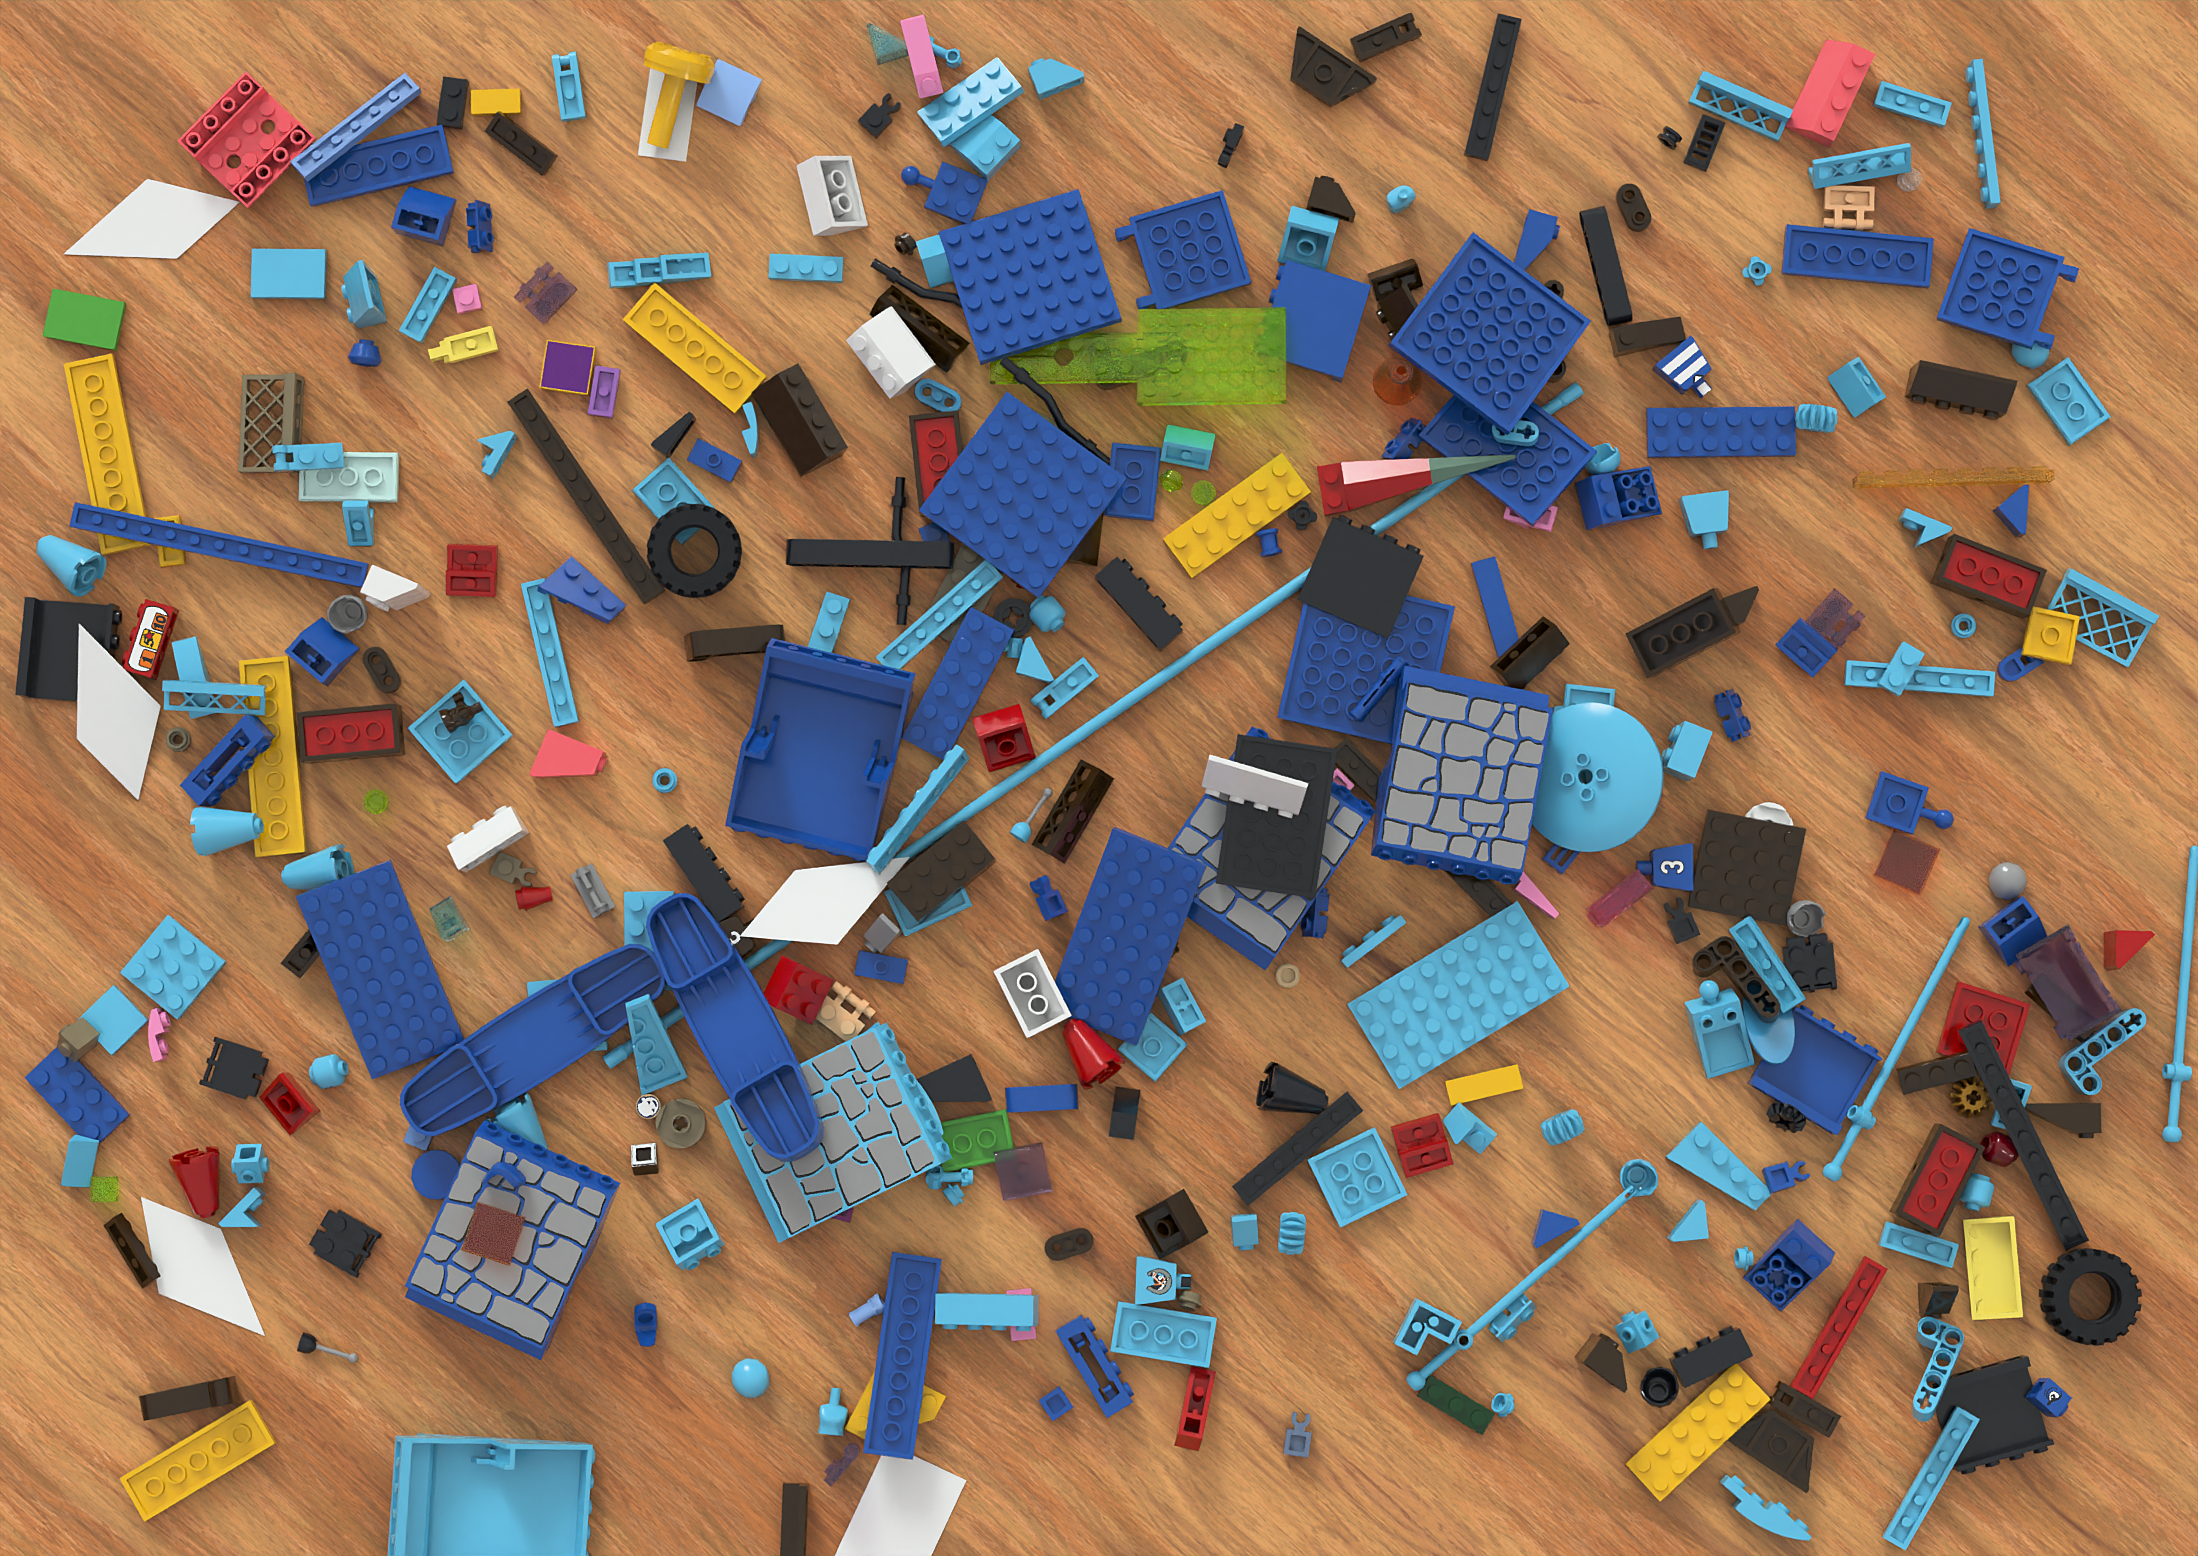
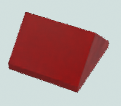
[2104,930,2155,971]
[259,1072,320,1135]

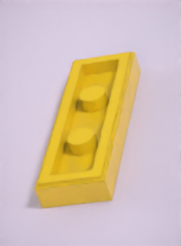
[1444,1064,1523,1106]

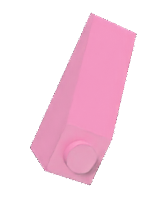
[900,15,943,98]

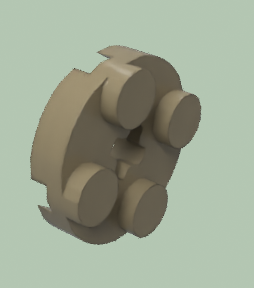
[656,1099,706,1149]

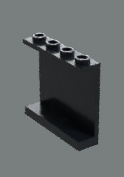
[1297,514,1424,638]
[15,597,122,702]
[1927,1355,2054,1474]

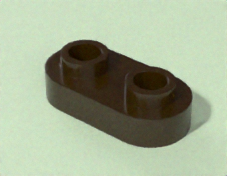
[1616,184,1651,232]
[362,647,401,693]
[1045,1228,1094,1261]

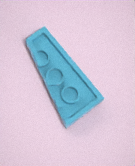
[625,994,688,1095]
[1666,1122,1771,1210]

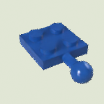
[901,162,988,224]
[1864,771,1954,835]

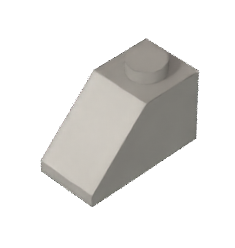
[863,913,903,953]

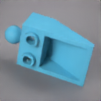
[1684,980,1755,1079]

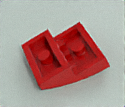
[446,544,498,597]
[1391,1113,1454,1178]

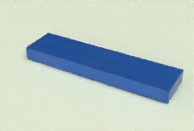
[1471,557,1519,658]

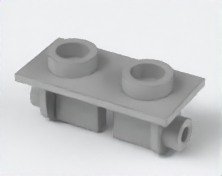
[570,863,615,919]

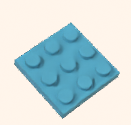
[408,680,513,784]
[120,915,227,1020]
[1307,1127,1407,1228]

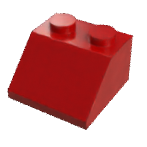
[972,704,1036,772]

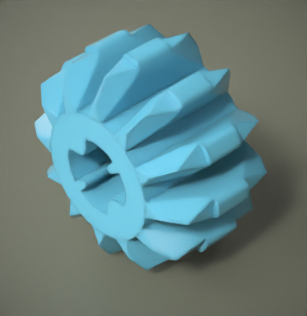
[1795,404,1838,433]
[1540,1109,1585,1145]
[1278,1212,1306,1255]

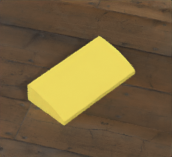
[1963,1216,2023,1320]

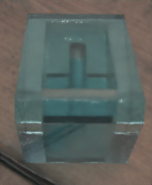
[866,23,909,65]
[430,896,470,942]

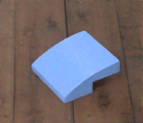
[696,59,763,126]

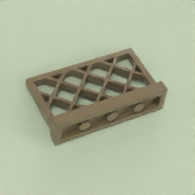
[238,373,304,474]

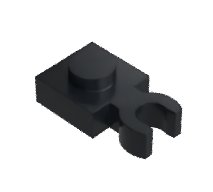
[858,93,901,139]
[1217,123,1244,168]
[1664,897,1700,944]

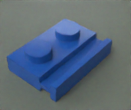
[1776,617,1837,678]

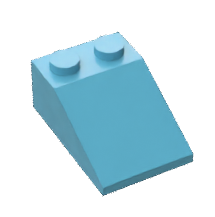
[948,115,1021,181]
[341,260,387,329]

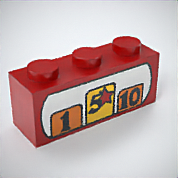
[122,599,179,680]

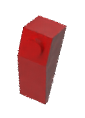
[1174,1366,1216,1451]

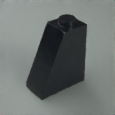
[917,1054,992,1102]
[1109,1086,1140,1140]

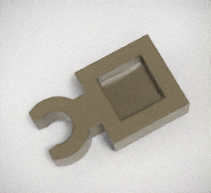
[490,851,538,887]

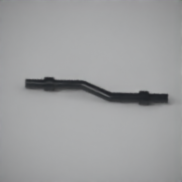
[870,258,963,309]
[999,356,1110,464]
[891,477,911,625]

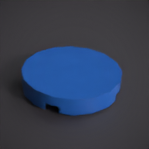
[411,1150,460,1199]

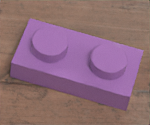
[588,366,621,419]

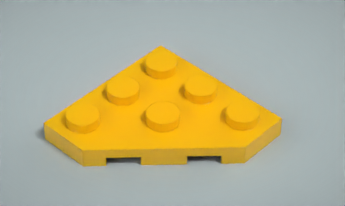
[845,1371,946,1439]

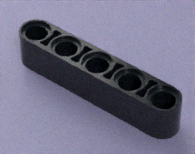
[1579,206,1633,327]

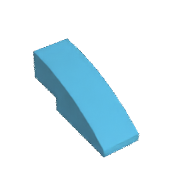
[172,636,217,719]

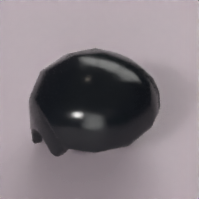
[1640,1367,1679,1408]

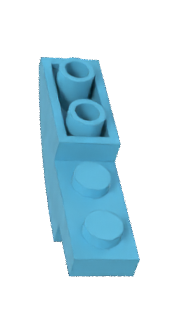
[1719,1474,1812,1541]

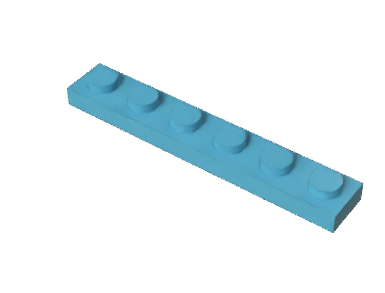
[1965,59,2001,209]
[876,560,1003,670]
[521,578,579,728]
[1844,660,1995,697]
[866,744,970,875]
[1882,1406,1980,1551]

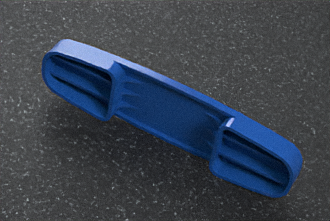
[646,893,824,1162]
[400,944,667,1136]

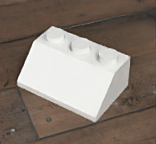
[796,156,868,236]
[846,306,936,399]
[360,565,431,612]
[447,806,529,872]
[994,949,1071,1039]

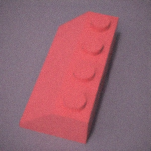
[1785,40,1875,148]

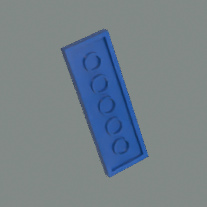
[304,124,454,207]
[1781,224,1934,289]
[1646,406,1796,458]
[902,607,1015,760]

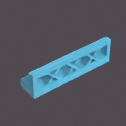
[1688,71,1793,142]
[1808,143,1911,189]
[162,680,267,715]

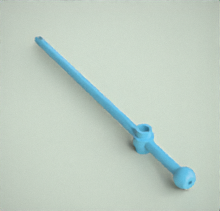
[2162,846,2198,1143]
[1823,917,1970,1182]
[1406,1186,1637,1391]

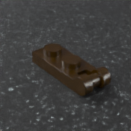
[1350,13,1422,63]
[1768,1381,1841,1438]

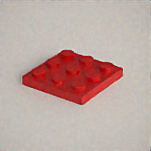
[1936,982,2031,1076]

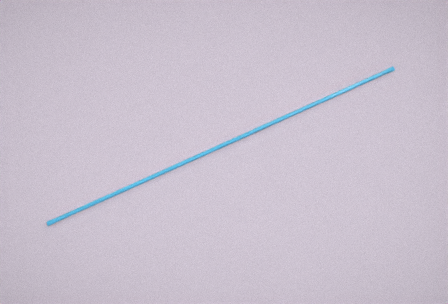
[603,382,1584,1069]

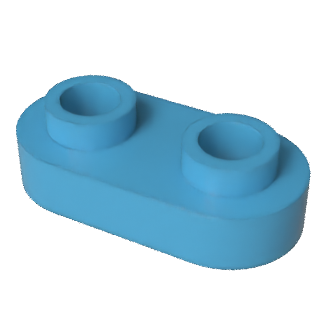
[915,379,962,412]

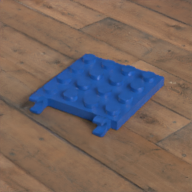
[1115,190,1251,312]
[1937,228,2079,350]

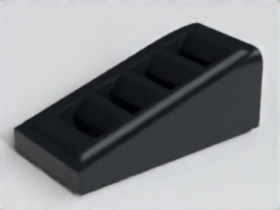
[1683,114,1725,172]
[650,412,696,458]

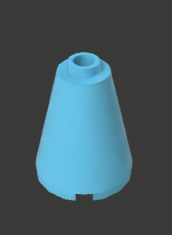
[36,535,107,597]
[190,807,264,856]
[281,844,354,891]
[485,1093,549,1150]

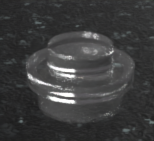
[1896,167,1921,192]

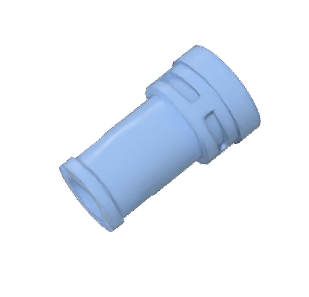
[849,1293,885,1327]

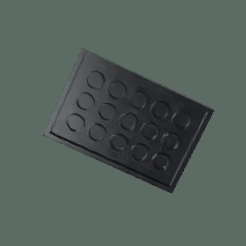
[1216,734,1337,898]

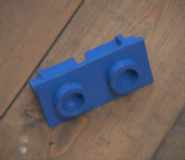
[466,200,494,253]
[1382,418,1426,460]
[1714,689,1751,742]
[1301,888,1330,938]

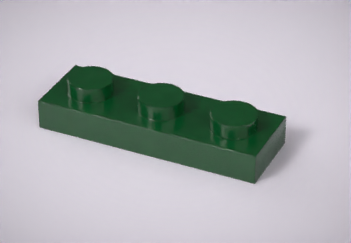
[1417,1375,1495,1435]

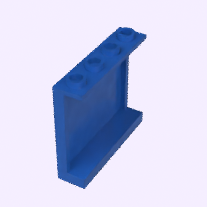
[1254,260,1371,382]
[1747,1005,1882,1135]

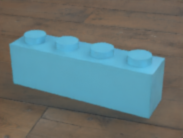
[935,1293,1039,1331]

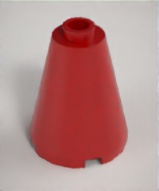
[1062,1018,1125,1090]
[169,1146,220,1218]

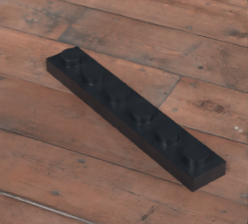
[1464,13,1522,161]
[1232,1091,1363,1206]

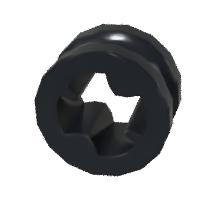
[1657,126,1682,150]

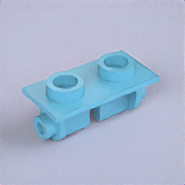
[1488,1294,1537,1343]

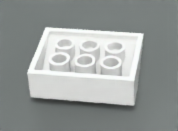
[1201,755,1308,818]

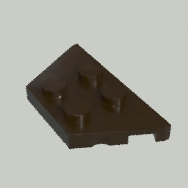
[1290,26,1377,108]
[1727,1409,1814,1493]

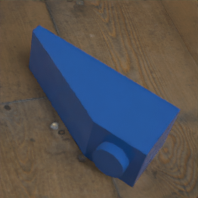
[1514,209,1560,271]

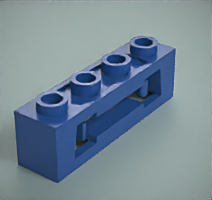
[180,714,275,807]
[1056,1314,1134,1418]

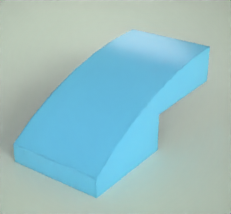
[742,402,759,458]

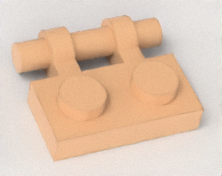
[1823,185,1875,231]
[816,981,876,1041]

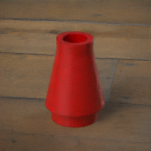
[515,886,553,911]

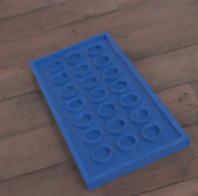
[1055,827,1207,1046]
[296,859,465,1079]

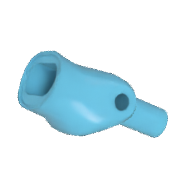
[1386,185,1416,213]
[818,1388,848,1436]

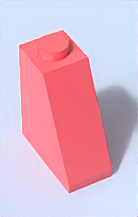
[529,729,607,778]

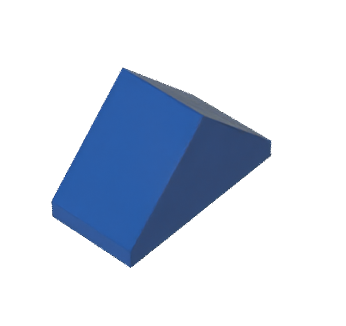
[1993,485,2029,537]
[1531,1209,1580,1248]

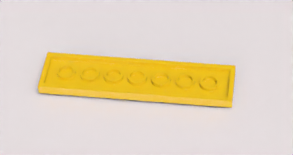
[64,354,152,556]
[239,656,307,858]

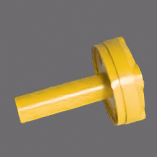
[643,41,716,149]

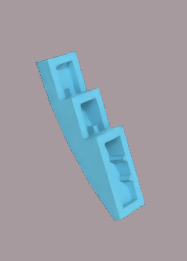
[607,253,711,289]

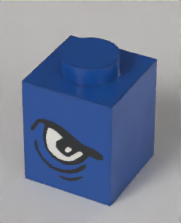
[2025,1378,2072,1417]

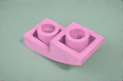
[148,1008,171,1062]

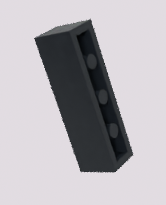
[1095,557,1183,652]
[663,824,745,923]

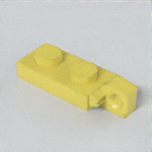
[428,326,499,364]

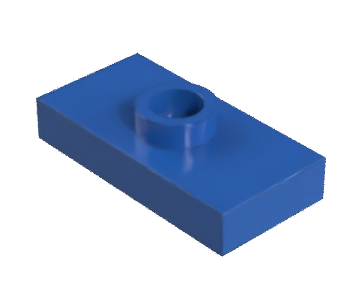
[687,438,742,483]
[854,950,908,984]

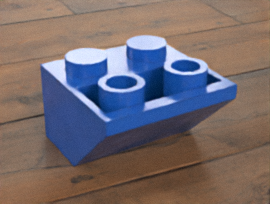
[391,186,457,246]
[285,617,360,686]
[1978,896,2048,967]

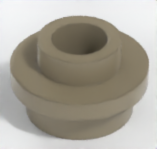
[165,727,191,752]
[1177,1291,1202,1311]

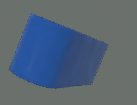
[1005,1084,1078,1113]

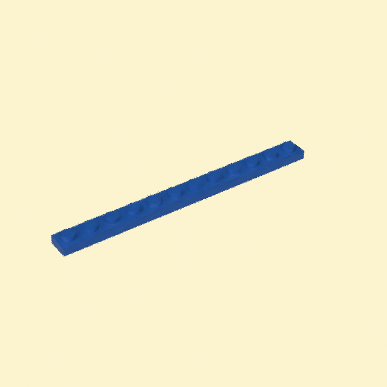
[69,502,369,588]

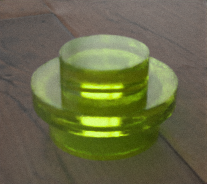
[1159,470,1183,491]
[1191,480,1216,505]
[363,789,389,814]

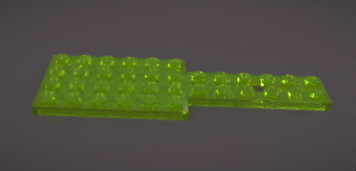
[990,307,1286,406]

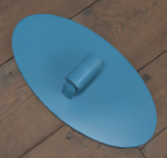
[1743,985,1795,1065]

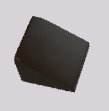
[631,1143,659,1176]

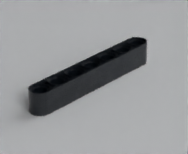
[786,539,954,569]

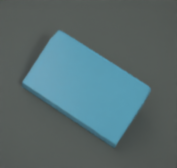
[61,1134,99,1187]

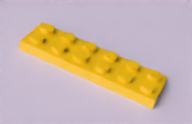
[623,282,767,415]
[1163,453,1311,579]
[1626,1364,1771,1502]
[119,1400,277,1522]

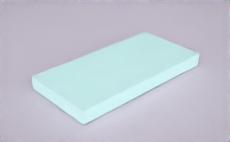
[299,452,399,503]

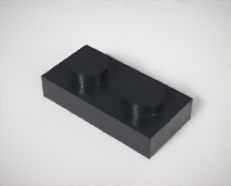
[436,77,469,129]

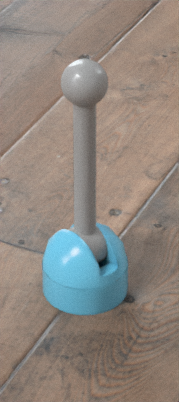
[1009,788,1053,843]

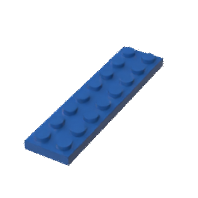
[863,1252,942,1460]

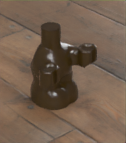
[439,691,484,734]

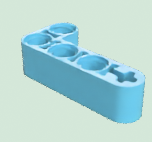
[2059,1008,2146,1095]
[1911,1317,1964,1422]

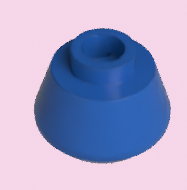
[348,339,382,367]

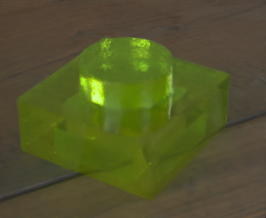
[91,1176,118,1202]

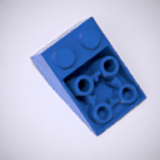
[1575,466,1662,530]
[1743,1219,1835,1312]

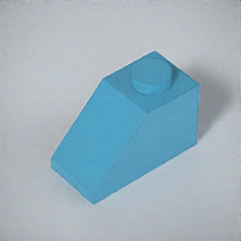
[1028,58,1084,100]
[1230,1213,1259,1251]

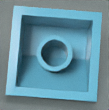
[1277,206,1339,271]

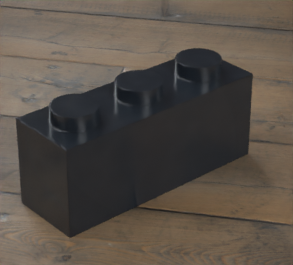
[1669,1325,1753,1388]

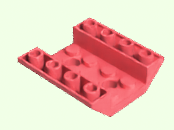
[178,72,317,208]

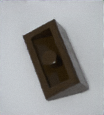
[1367,259,1423,301]

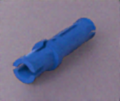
[1350,655,1410,722]

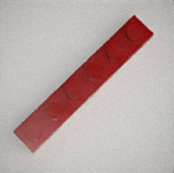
[1790,1256,1888,1399]

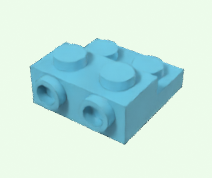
[655,1199,725,1270]

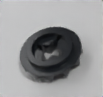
[993,598,1033,638]
[1766,1103,1806,1133]

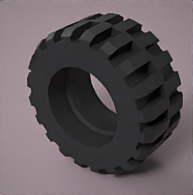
[647,504,742,598]
[2039,1248,2142,1346]

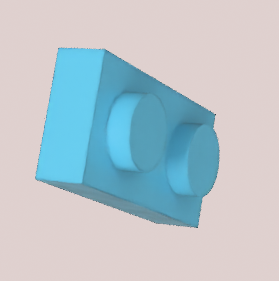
[1877,641,1925,697]

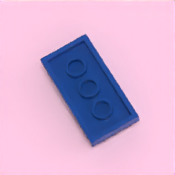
[25,1047,131,1146]

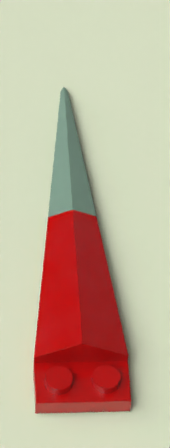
[1317,455,1516,516]

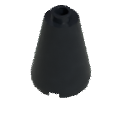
[1256,1062,1328,1114]

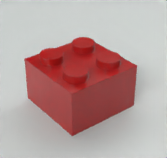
[764,955,834,1025]

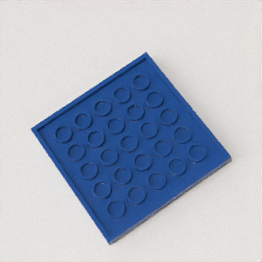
[939,189,1122,365]
[1388,232,1591,435]
[919,392,1127,599]
[1277,595,1455,744]

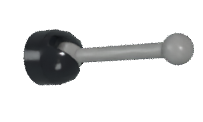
[297,1332,358,1363]

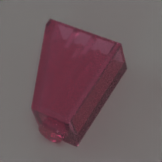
[1586,869,1654,928]

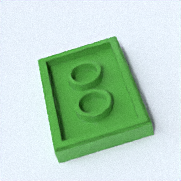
[43,289,126,351]
[941,1109,1016,1172]

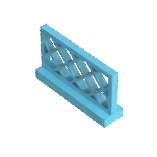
[2046,568,2159,667]

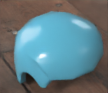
[2011,343,2050,369]
[1585,443,1621,475]
[1619,1159,1658,1197]
[731,1358,770,1399]

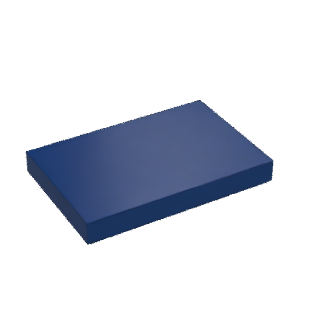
[1105,443,1161,522]

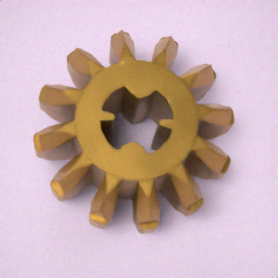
[1949,1077,1993,1119]

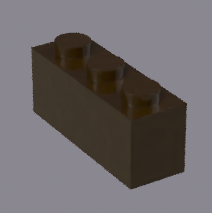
[1490,616,1570,689]

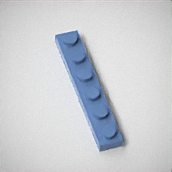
[290,73,422,182]

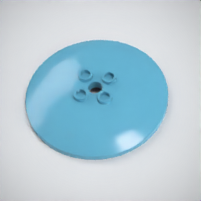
[1532,703,1664,852]

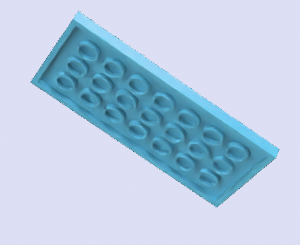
[1347,901,1570,1089]

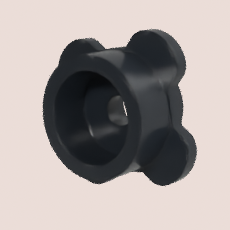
[1288,501,1317,530]

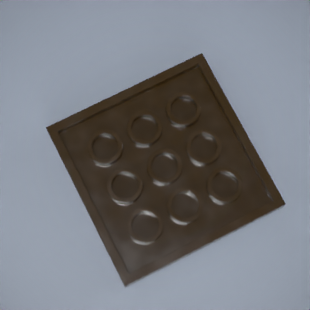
[1687,809,1806,926]

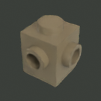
[57,1017,100,1063]

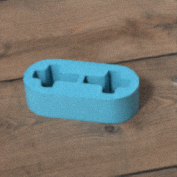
[1492,420,1539,446]

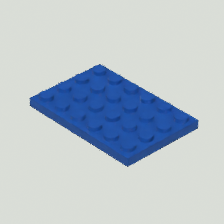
[1419,395,1597,527]

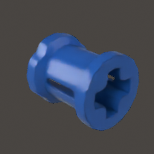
[1256,528,1282,557]

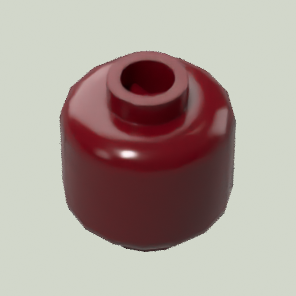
[1980,1131,2019,1167]

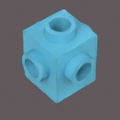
[231,1144,269,1183]
[1614,1311,1659,1354]

